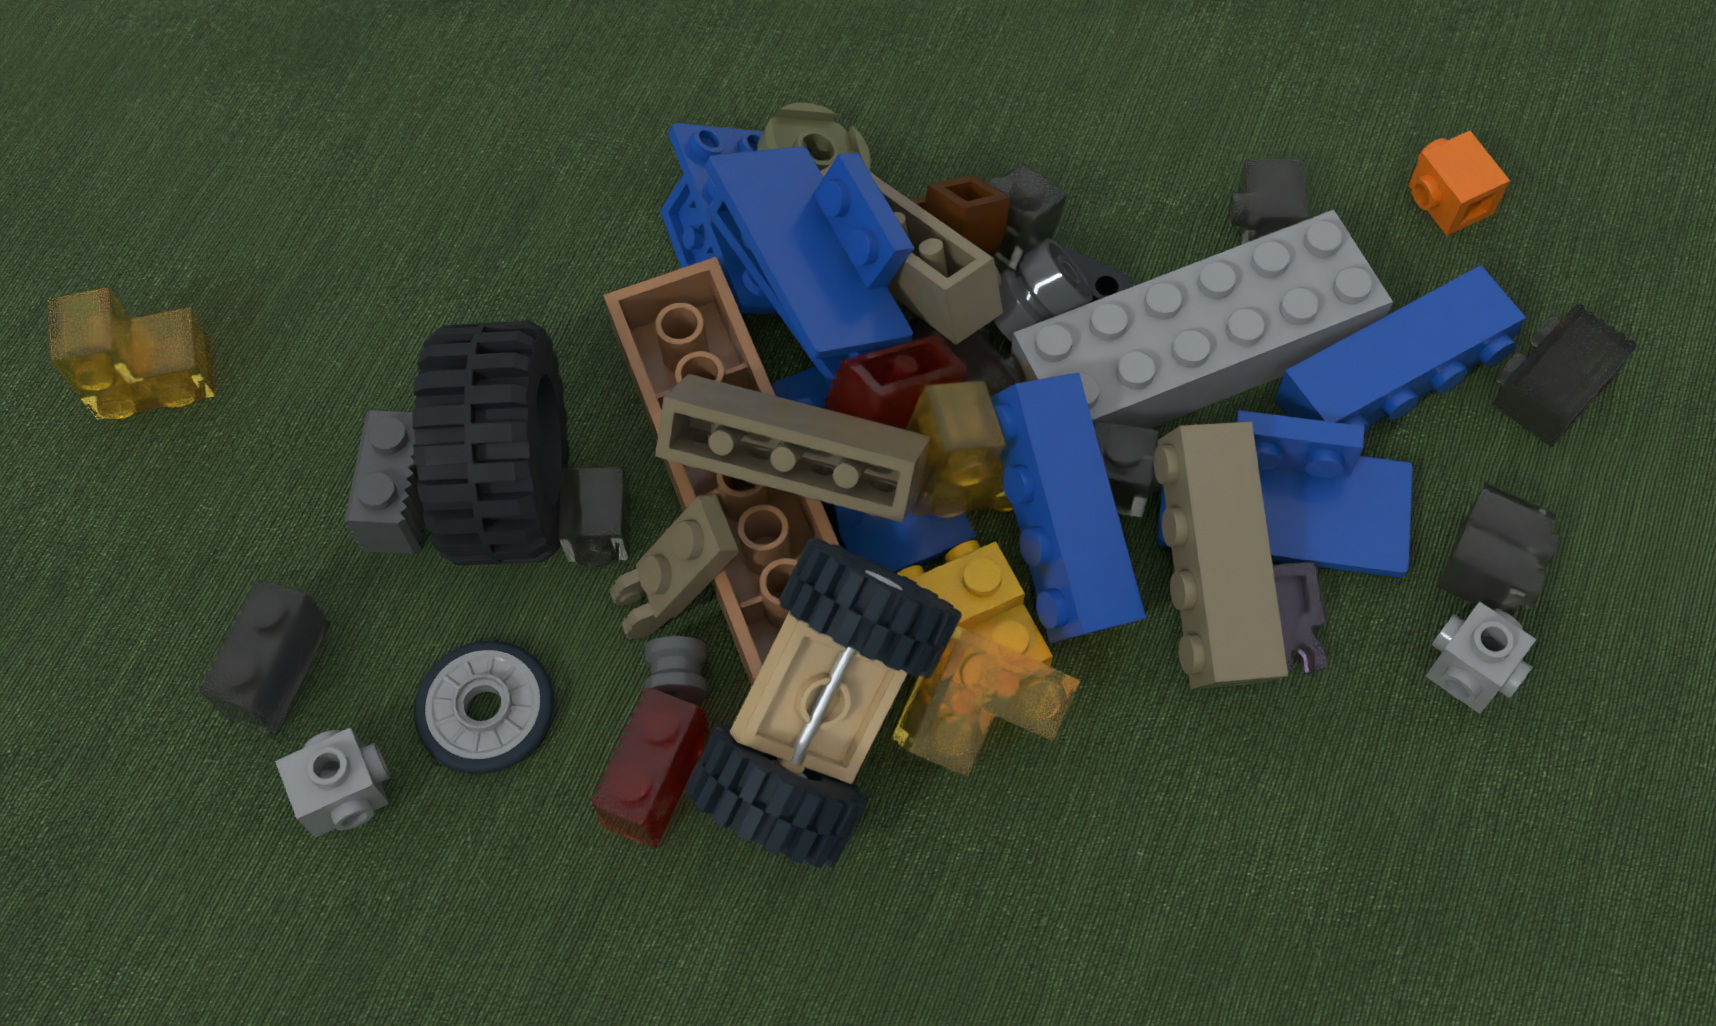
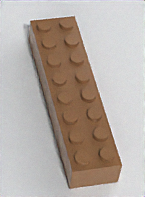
[603,257,840,686]

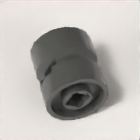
[993,238,1093,342]

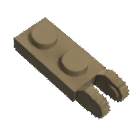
[609,495,739,640]

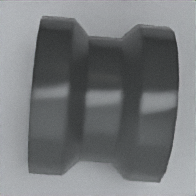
[644,636,708,706]

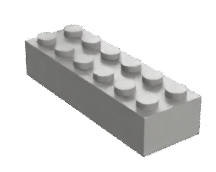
[1009,209,1393,448]

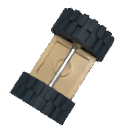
[685,538,962,868]

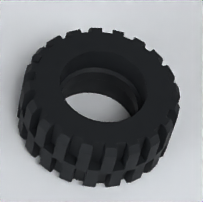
[412,321,570,566]

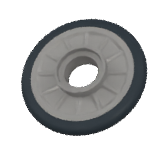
[414,640,554,774]

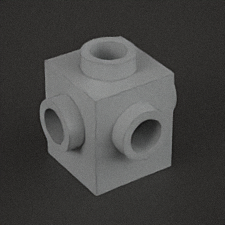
[1426,601,1536,714]
[275,727,391,838]

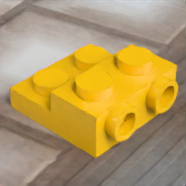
[897,540,1053,717]

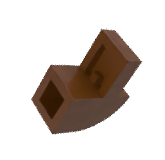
[910,174,1011,257]

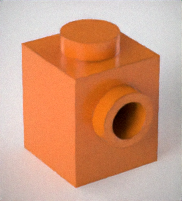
[1408,130,1510,236]

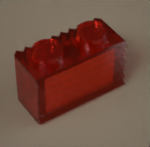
[821,335,967,432]
[590,688,710,848]

